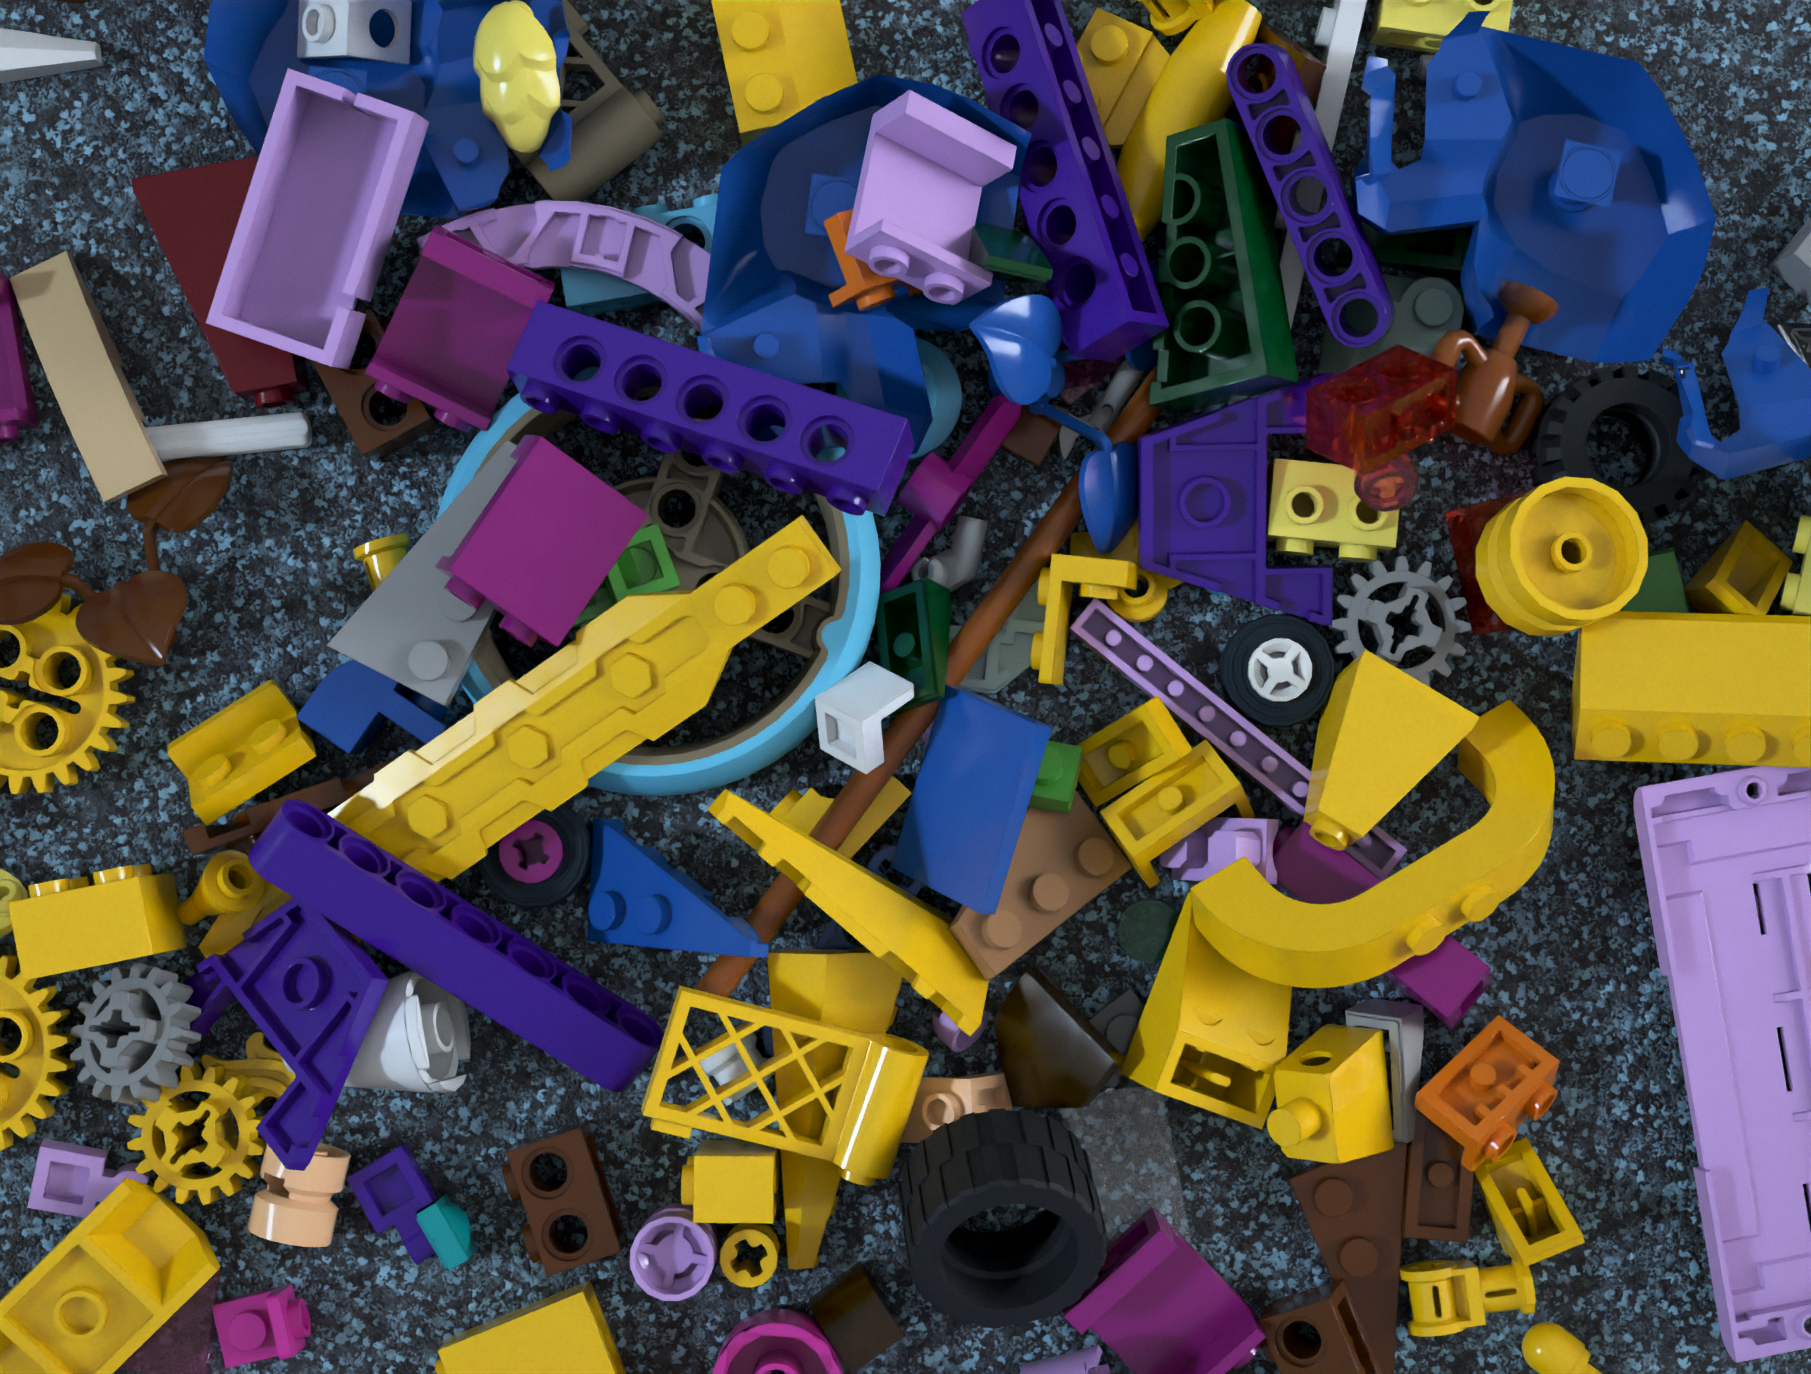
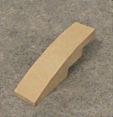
[9,251,168,503]

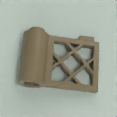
[509,0,665,202]

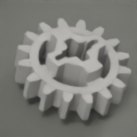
[1328,556,1471,687]
[70,962,202,1106]

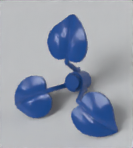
[969,262,1163,555]

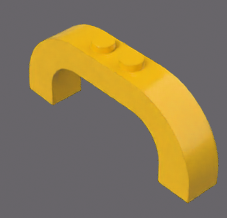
[1190,699,1555,988]

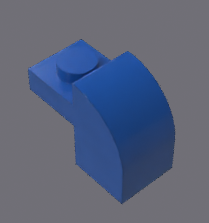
[296,660,453,755]

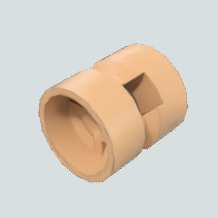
[247,1143,351,1248]

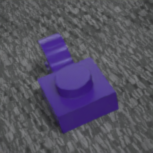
[346,1143,438,1264]

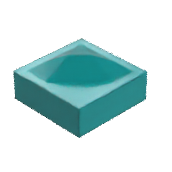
[416,1194,479,1271]

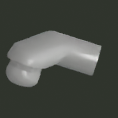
[911,516,988,592]

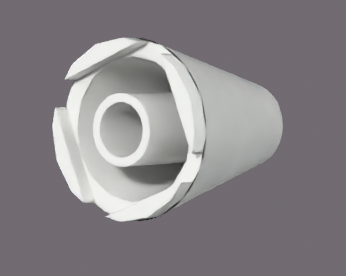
[282,969,471,1094]

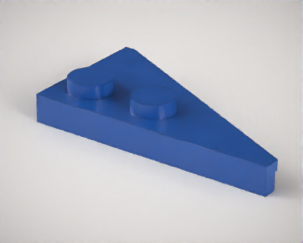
[587,818,769,957]

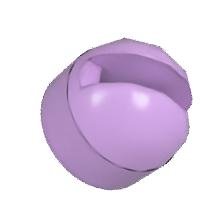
[932,1010,988,1053]

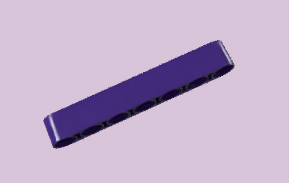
[248,799,664,1092]

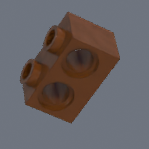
[312,306,441,463]
[502,1120,627,1276]
[1259,1279,1383,1374]

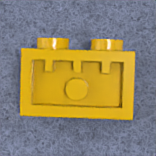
[167,680,316,826]

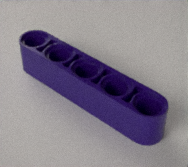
[1226,43,1395,348]

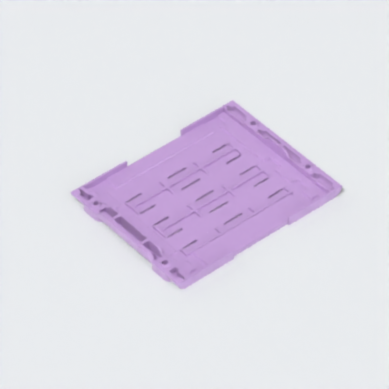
[1633,766,1811,1363]

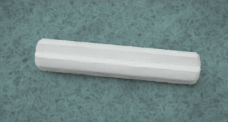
[145,412,312,462]

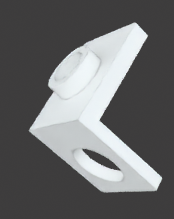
[297,0,412,65]

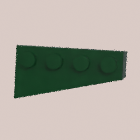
[1149,118,1299,413]

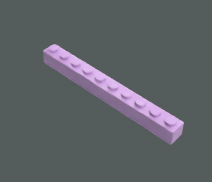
[1068,598,1407,881]

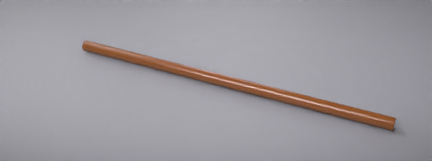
[695,363,1162,1017]

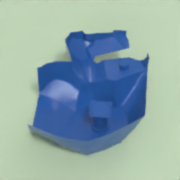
[203,0,572,219]
[1350,11,1716,363]
[697,74,1032,454]

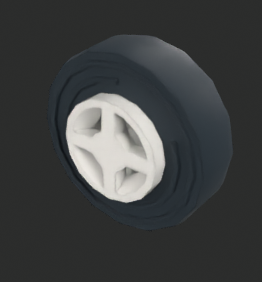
[1220,614,1335,728]

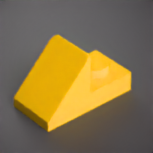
[1076,695,1193,808]

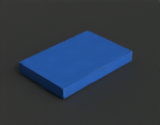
[890,684,1052,914]

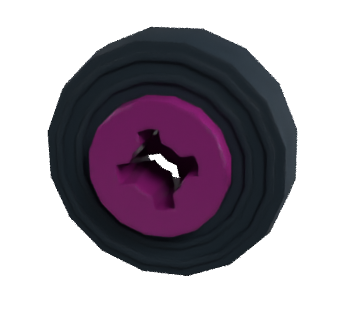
[477,802,592,909]

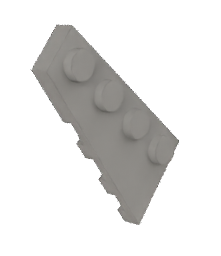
[326,440,517,706]

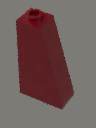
[131,156,311,409]

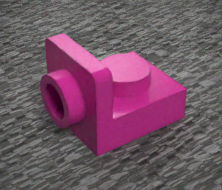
[211,1283,311,1369]

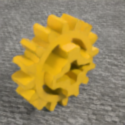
[127,1062,267,1205]

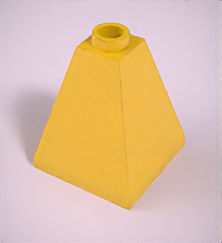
[1303,650,1479,851]

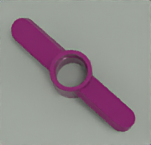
[879,394,1021,595]

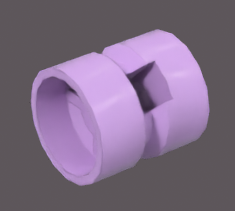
[630,1203,720,1301]

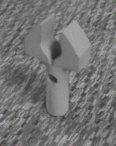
[1058,361,1144,462]

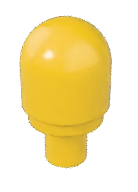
[1522,1322,1602,1374]

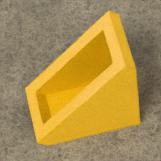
[1684,520,1793,615]

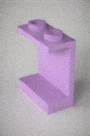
[844,90,1017,305]

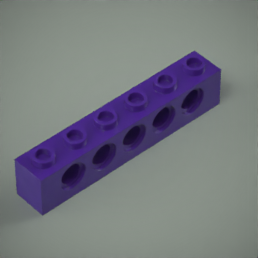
[960,0,1169,362]
[506,300,914,516]

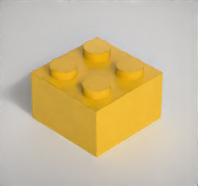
[8,864,187,981]

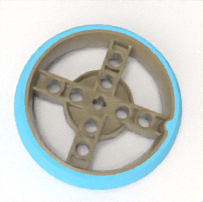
[436,367,881,796]

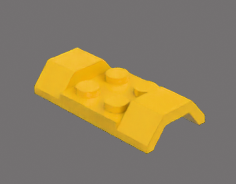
[0,1178,220,1374]

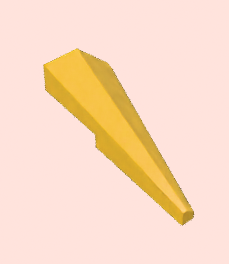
[707,789,989,1037]
[767,948,903,1270]

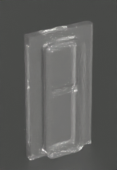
[1061,1085,1193,1248]

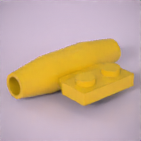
[1076,0,1262,242]

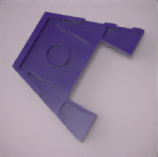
[1138,372,1335,625]
[178,898,389,1171]

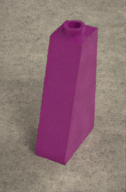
[1273,821,1492,1032]

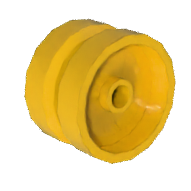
[1476,476,1648,637]

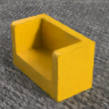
[1100,739,1256,888]

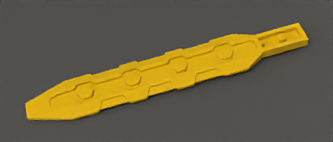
[198,514,842,958]

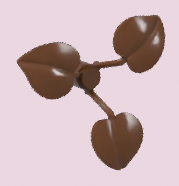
[0,457,233,667]

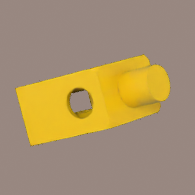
[1267,1024,1394,1164]

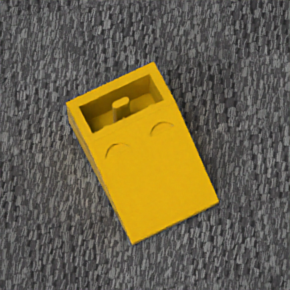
[1120,892,1292,1130]

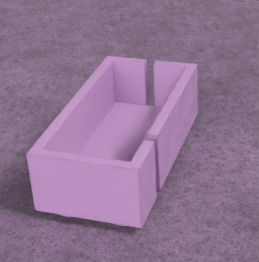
[206,68,429,370]

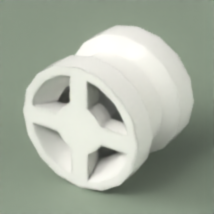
[700,1032,775,1106]

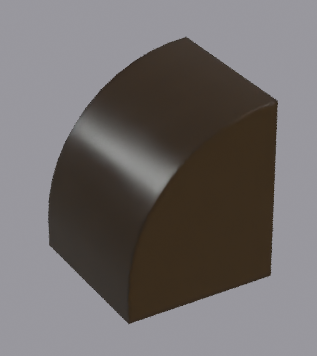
[809,1261,905,1374]

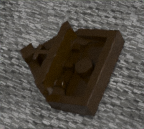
[993,970,1126,1108]

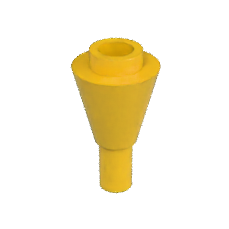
[176,850,265,926]

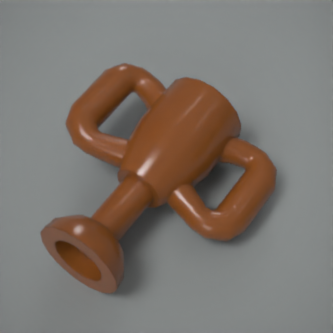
[1419,280,1560,455]

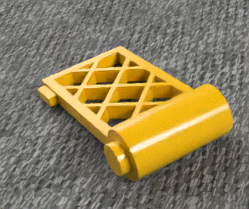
[641,985,929,1186]

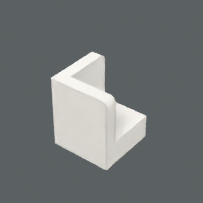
[815,661,914,774]

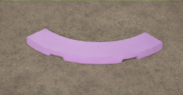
[417,200,711,334]

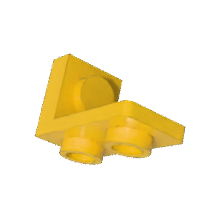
[1031,554,1139,685]

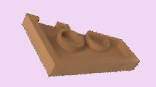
[948,790,1133,981]

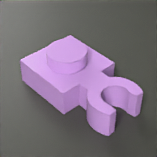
[27,1139,152,1218]

